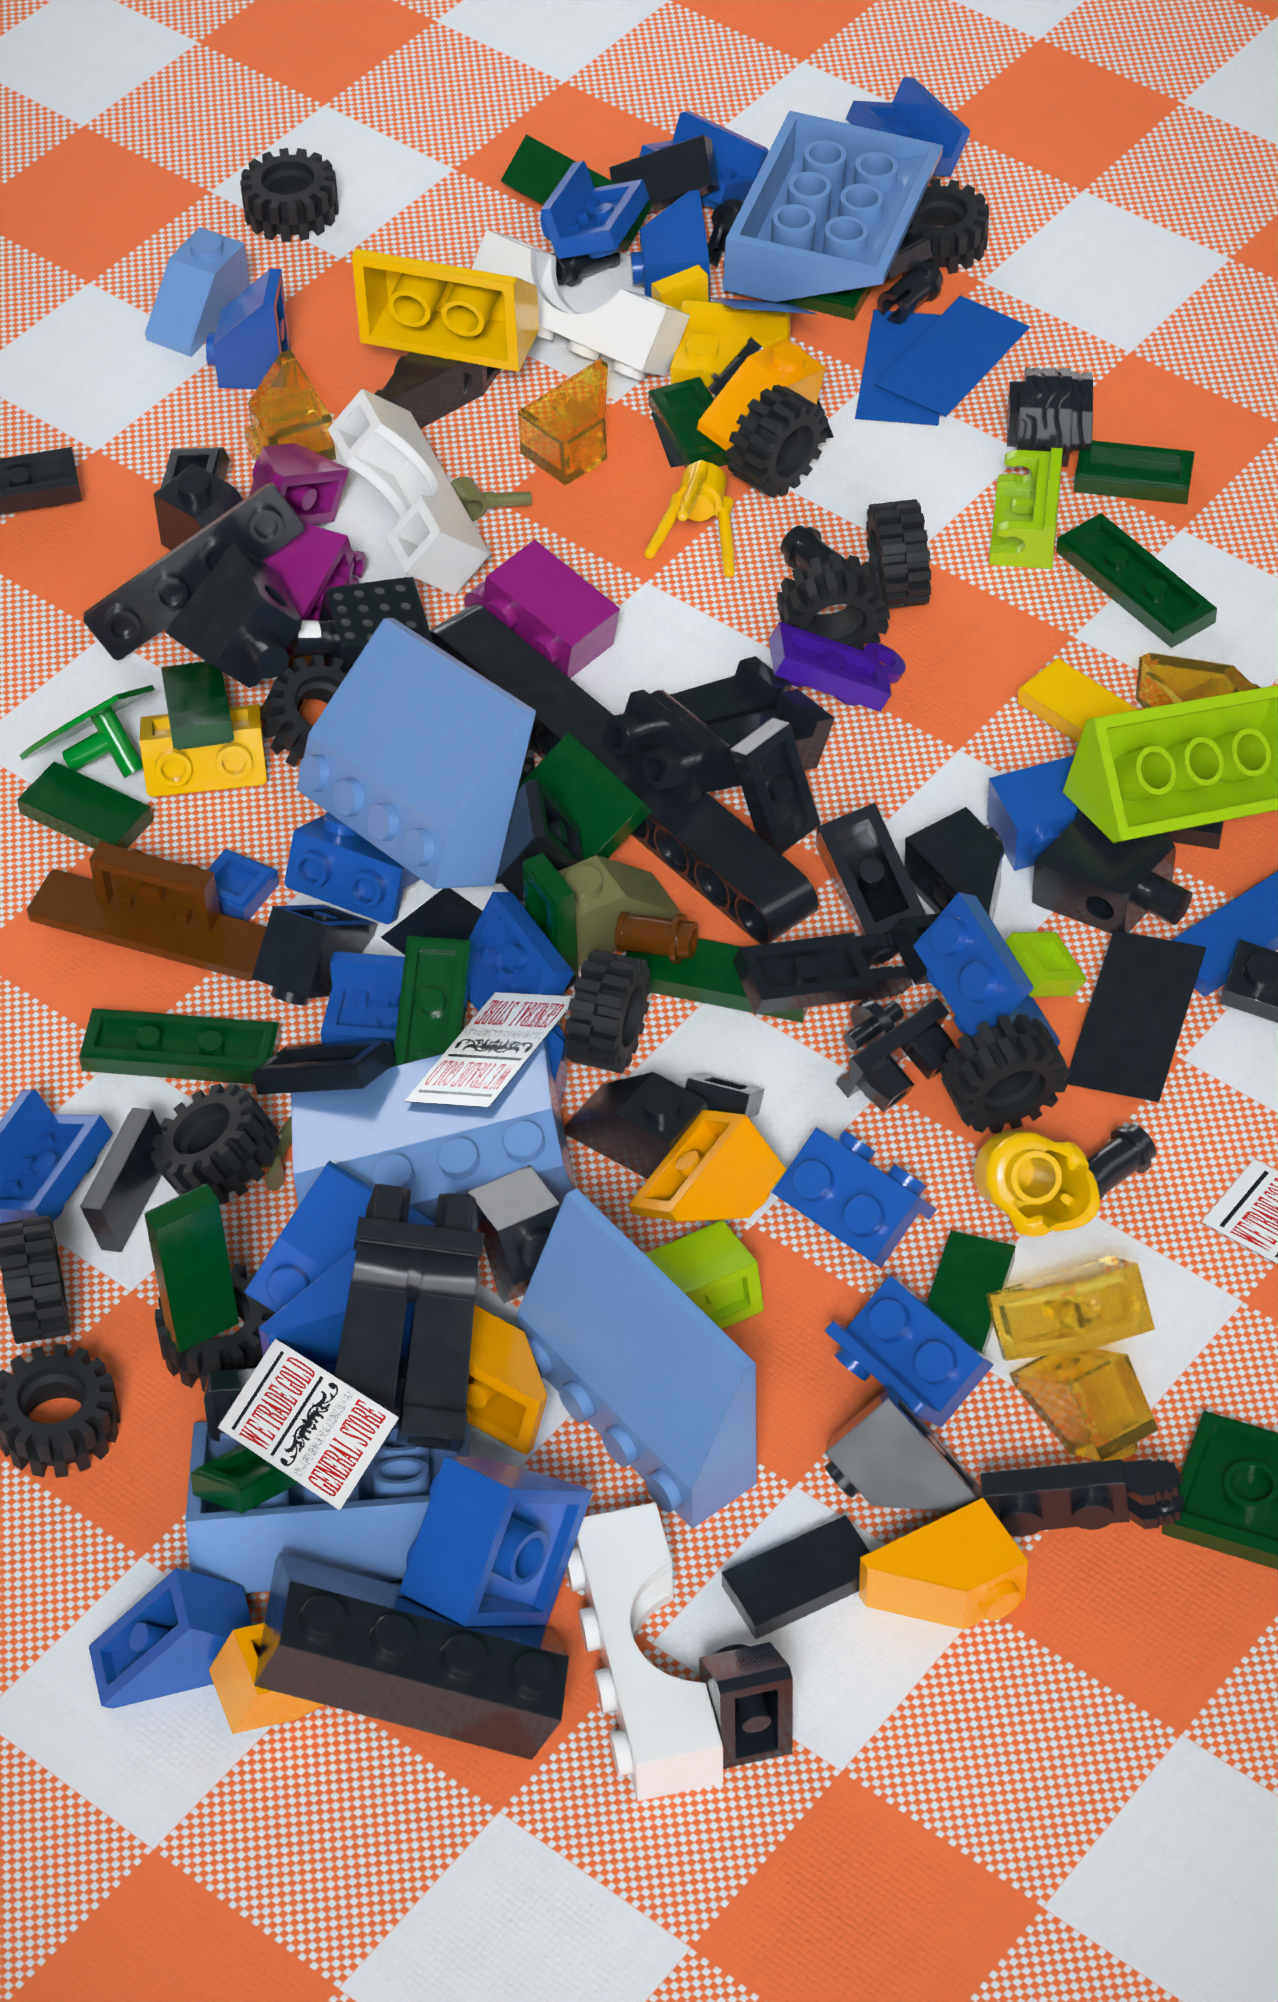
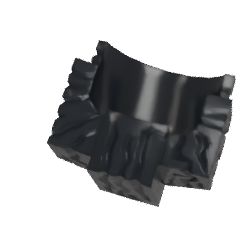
[1007,367,1093,467]

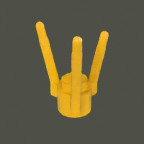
[644,460,735,578]

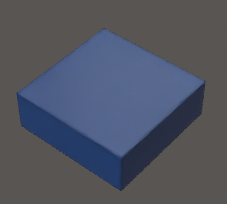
[207,848,279,921]

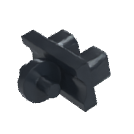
[836,998,957,1112]

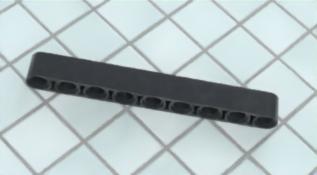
[430,604,819,944]

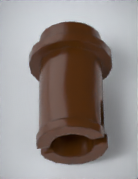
[615,911,699,964]

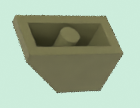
[558,855,682,967]

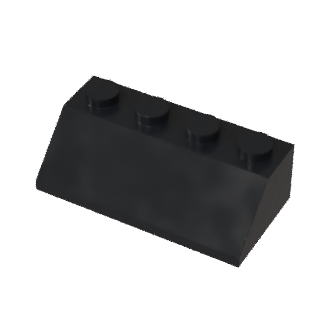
[254,1553,569,1760]

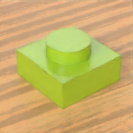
[1005,932,1087,997]

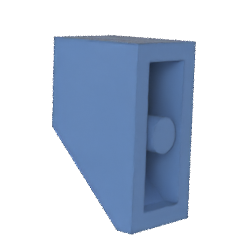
[145,227,250,357]

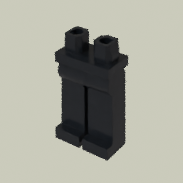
[602,656,835,803]
[331,1184,485,1452]

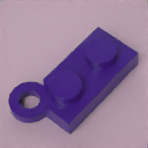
[769,621,906,712]

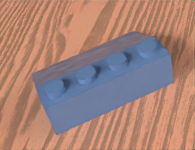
[723,110,943,302]
[297,618,536,889]
[291,1039,576,1228]
[517,1188,757,1529]
[185,1422,472,1596]

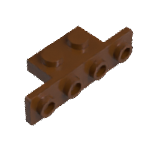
[27,842,266,981]

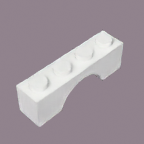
[472,230,690,381]
[327,389,491,595]
[566,1502,723,1801]

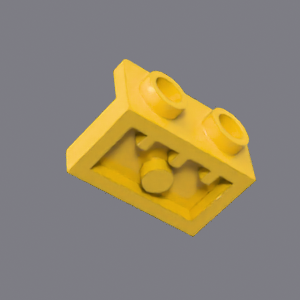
[670,300,791,388]
[139,704,267,797]

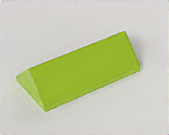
[1063,685,1278,843]

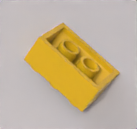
[352,248,539,372]

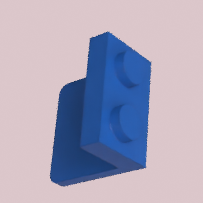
[913,892,1060,1047]

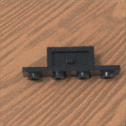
[83,483,305,660]

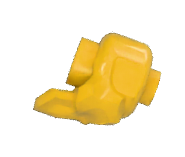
[974,1130,1100,1237]

